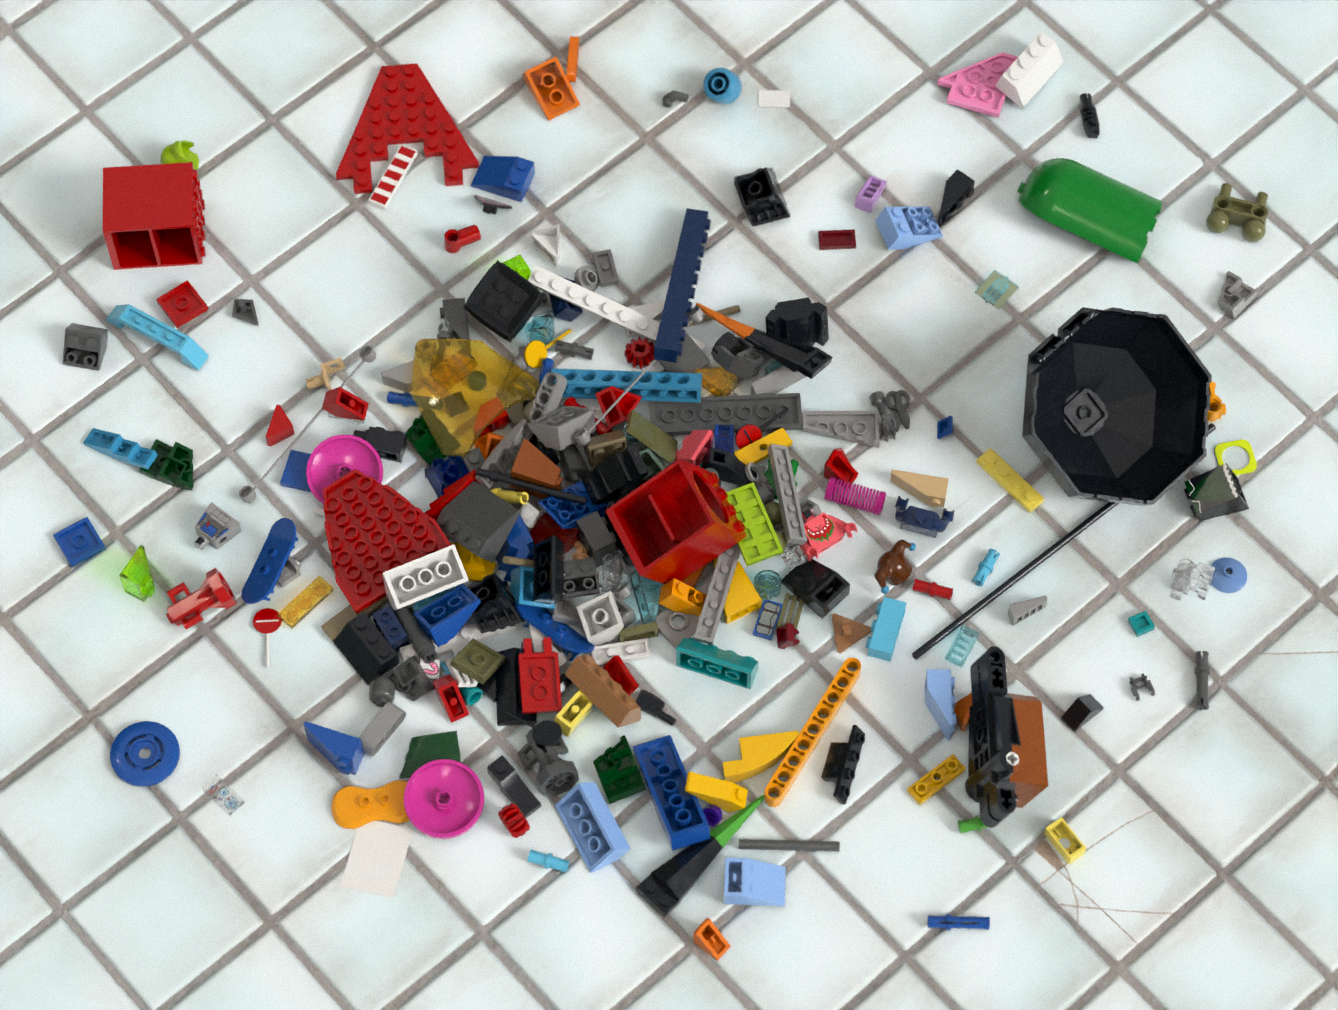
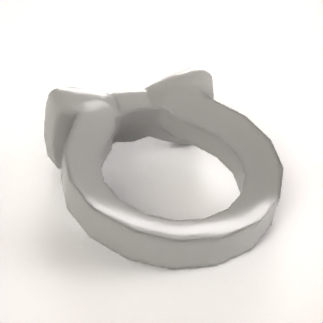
[745,462,769,484]

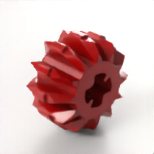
[624,336,654,369]
[498,803,530,838]

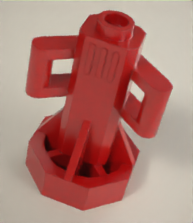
[166,568,237,630]

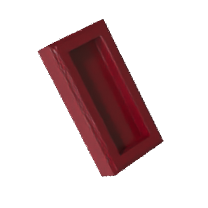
[818,229,856,250]

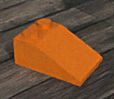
[522,57,580,121]

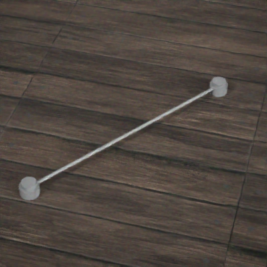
[573,306,704,446]
[239,345,376,503]

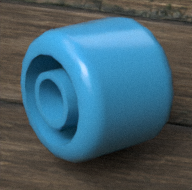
[703,68,742,104]

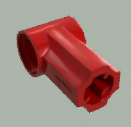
[444,224,481,253]

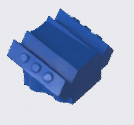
[496,515,534,582]

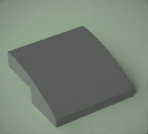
[657,332,710,373]

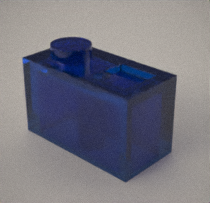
[714,425,734,456]

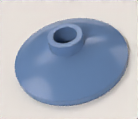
[1208,558,1247,593]

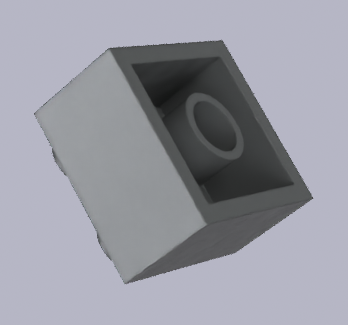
[576,511,617,568]

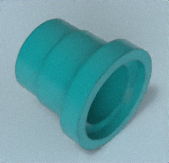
[459,687,483,706]

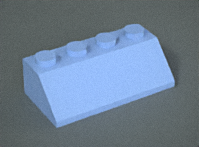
[555,782,631,872]

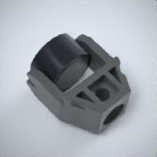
[711,332,766,380]

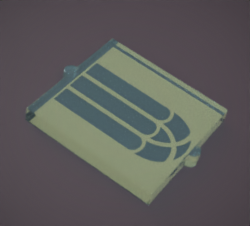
[975,270,1019,309]

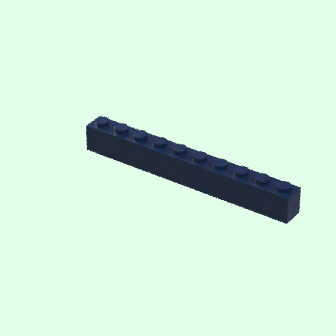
[654,208,711,363]

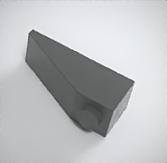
[440,298,471,355]

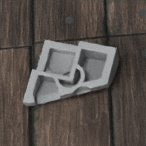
[1218,271,1258,319]

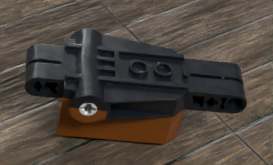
[965,646,1048,828]

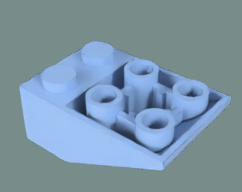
[875,206,943,250]
[925,669,956,740]
[724,857,786,906]

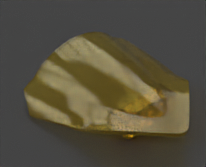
[411,339,541,457]

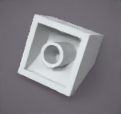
[577,591,624,646]

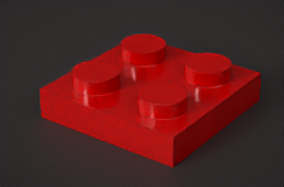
[156,280,208,328]

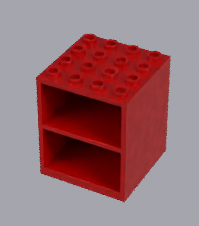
[103,162,206,270]

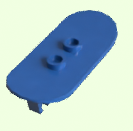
[241,518,298,604]
[515,600,594,662]

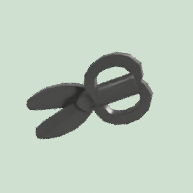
[885,390,910,432]

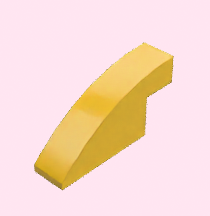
[722,731,799,783]

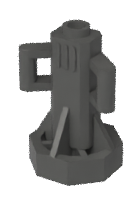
[517,728,579,797]

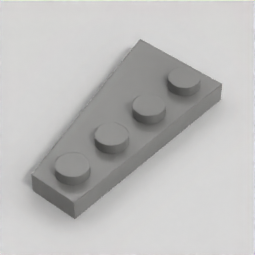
[802,411,880,447]

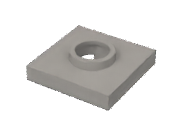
[651,608,700,649]

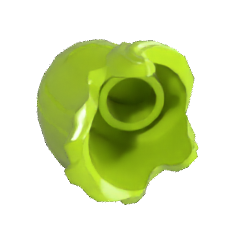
[161,140,199,171]

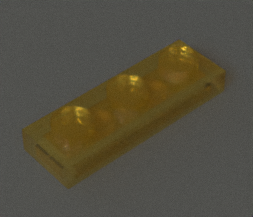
[278,576,334,629]

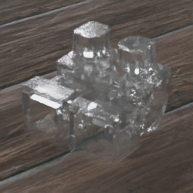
[1170,559,1215,601]

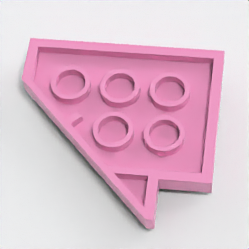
[937,52,1018,118]

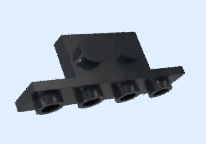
[821,725,865,804]

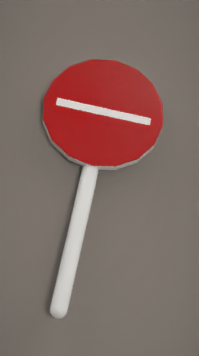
[253,608,282,668]

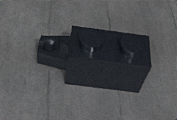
[353,426,407,463]

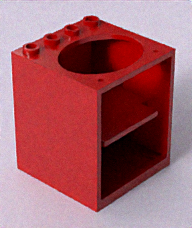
[605,459,747,584]

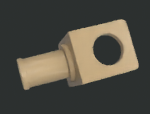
[306,358,346,391]

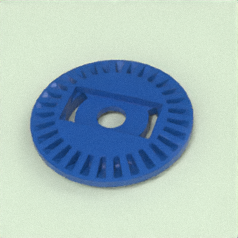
[110,721,180,787]

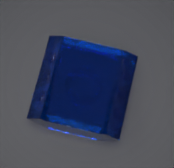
[424,453,469,499]

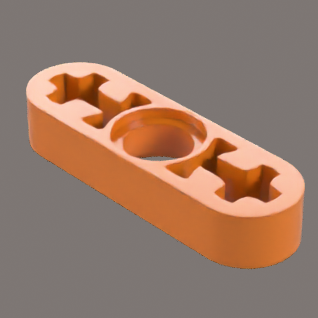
[566,36,579,82]

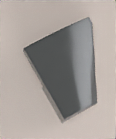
[382,656,434,702]

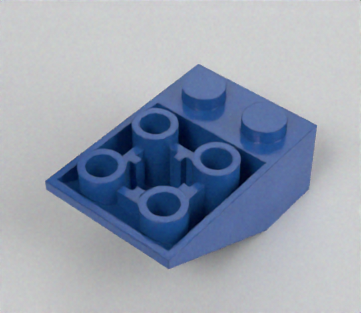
[538,481,607,529]

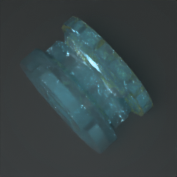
[754,570,781,600]

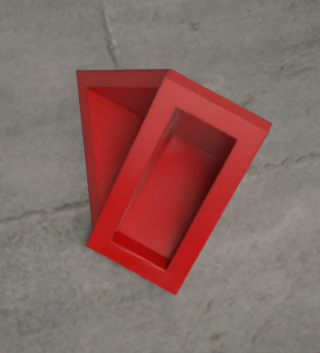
[595,386,642,428]
[824,448,859,489]

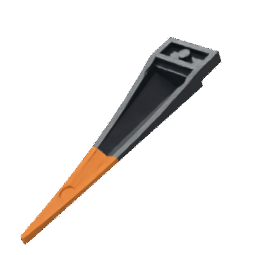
[695,303,833,379]

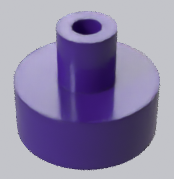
[703,805,723,826]

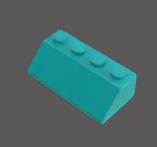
[676,638,758,690]

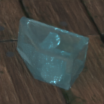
[525,314,555,346]

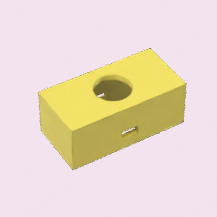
[1044,817,1086,864]

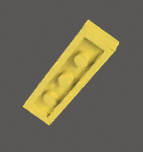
[976,448,1044,513]

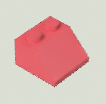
[674,430,713,467]

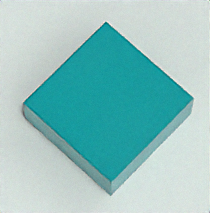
[1128,611,1155,637]

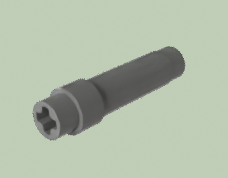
[391,606,438,664]

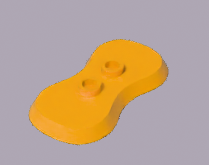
[331,780,410,829]

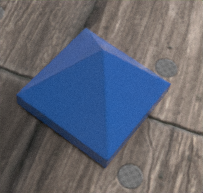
[937,416,954,439]

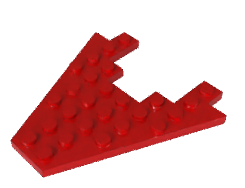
[336,63,479,194]

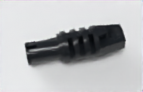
[1080,93,1100,138]

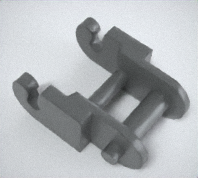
[1129,673,1155,701]

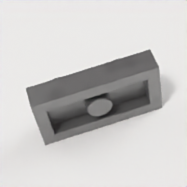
[593,249,619,287]

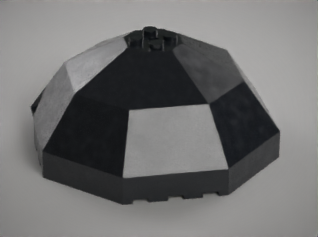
[1022,307,1212,506]

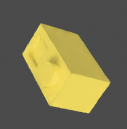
[554,689,594,738]

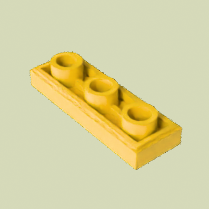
[734,427,793,465]
[907,754,966,805]

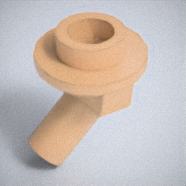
[572,541,590,560]

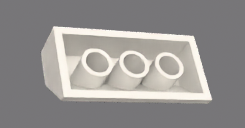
[995,31,1063,109]
[382,544,469,611]

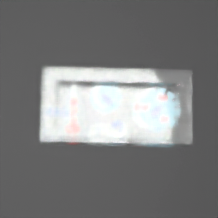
[202,775,245,816]

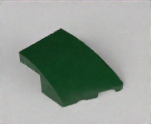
[405,408,461,468]
[139,439,194,491]
[399,731,461,779]
[593,735,647,804]

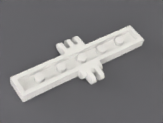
[399,622,517,663]

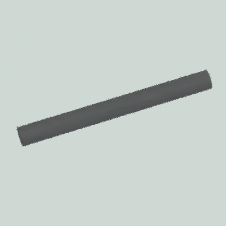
[739,839,840,852]

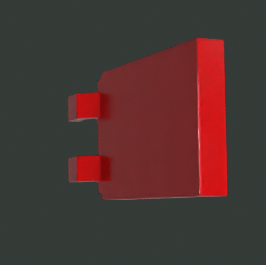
[518,637,562,714]

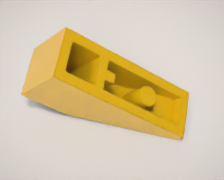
[685,772,748,813]

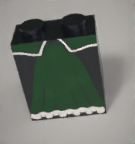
[1184,463,1249,521]

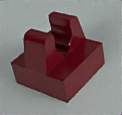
[777,623,800,649]

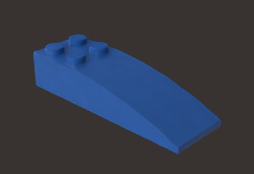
[633,735,710,851]

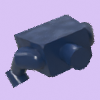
[895,496,955,538]

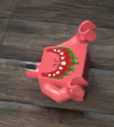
[798,509,858,561]

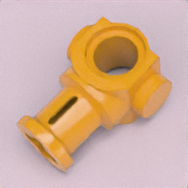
[1207,381,1226,422]

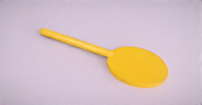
[524,329,572,368]

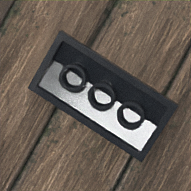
[495,648,537,726]

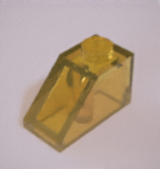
[694,367,737,397]

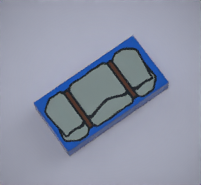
[753,600,783,640]

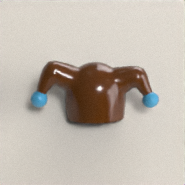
[874,540,916,594]

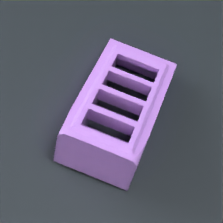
[855,175,887,213]

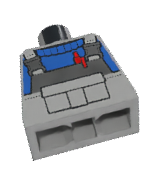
[194,502,241,550]

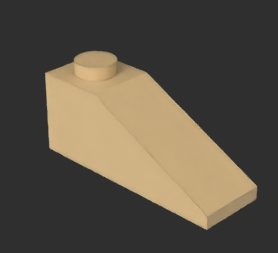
[890,469,949,508]

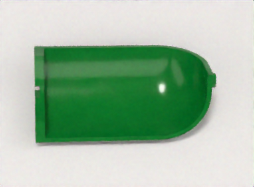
[1017,158,1163,263]

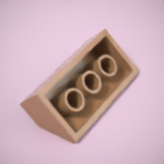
[565,654,641,728]

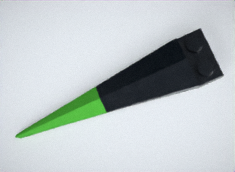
[636,795,764,917]

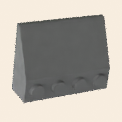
[436,481,521,563]

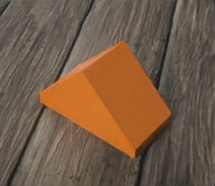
[694,918,731,961]

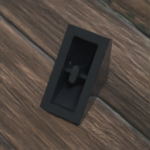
[1061,694,1104,732]

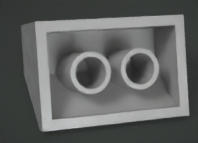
[528,405,596,451]

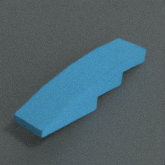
[83,428,158,469]

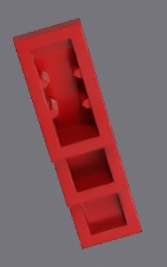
[424,469,479,520]

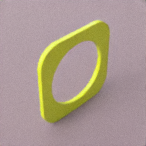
[1215,439,1257,475]

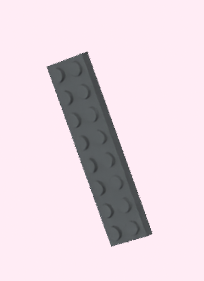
[649,393,802,436]

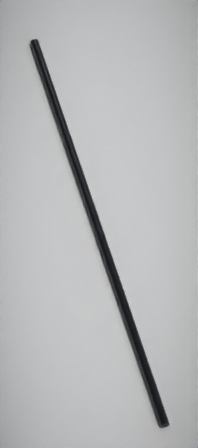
[912,423,1216,660]

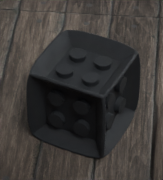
[463,260,544,342]

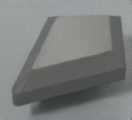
[232,299,259,326]

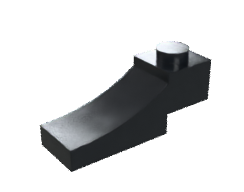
[487,755,541,818]

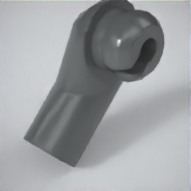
[662,90,689,108]

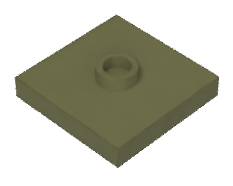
[450,638,506,684]

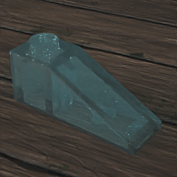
[629,569,662,624]

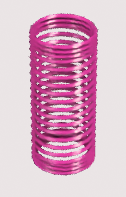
[824,477,886,515]

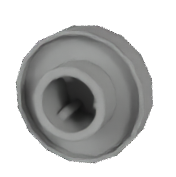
[574,266,599,292]

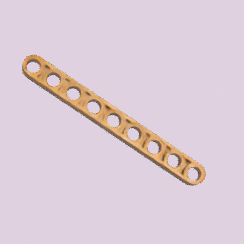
[764,657,861,807]

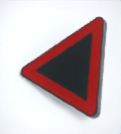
[474,195,512,215]

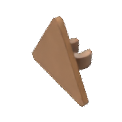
[832,613,872,653]

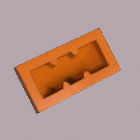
[954,693,973,732]

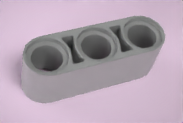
[528,372,567,422]
[358,701,406,757]

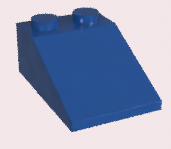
[471,156,535,203]
[413,583,481,647]
[304,721,364,775]

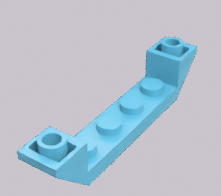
[106,304,209,371]

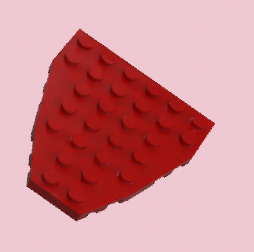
[323,469,451,614]

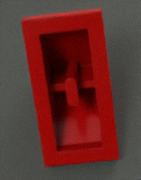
[265,405,295,446]

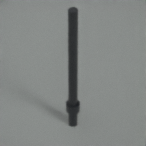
[476,468,587,505]

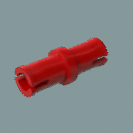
[913,579,954,600]

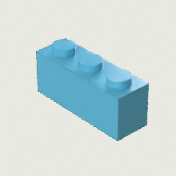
[865,597,907,662]

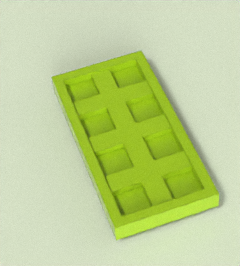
[726,482,783,567]

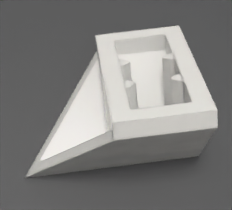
[531,224,561,267]

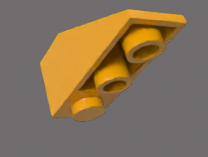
[658,578,707,616]

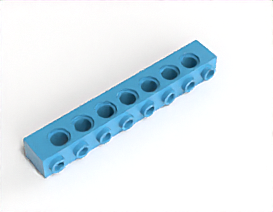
[551,368,702,403]

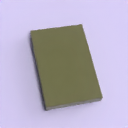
[626,409,678,463]

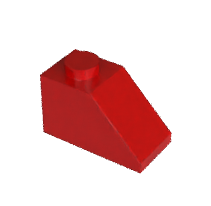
[322,387,369,421]
[432,674,469,723]

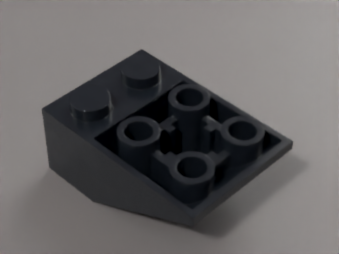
[780,557,850,619]

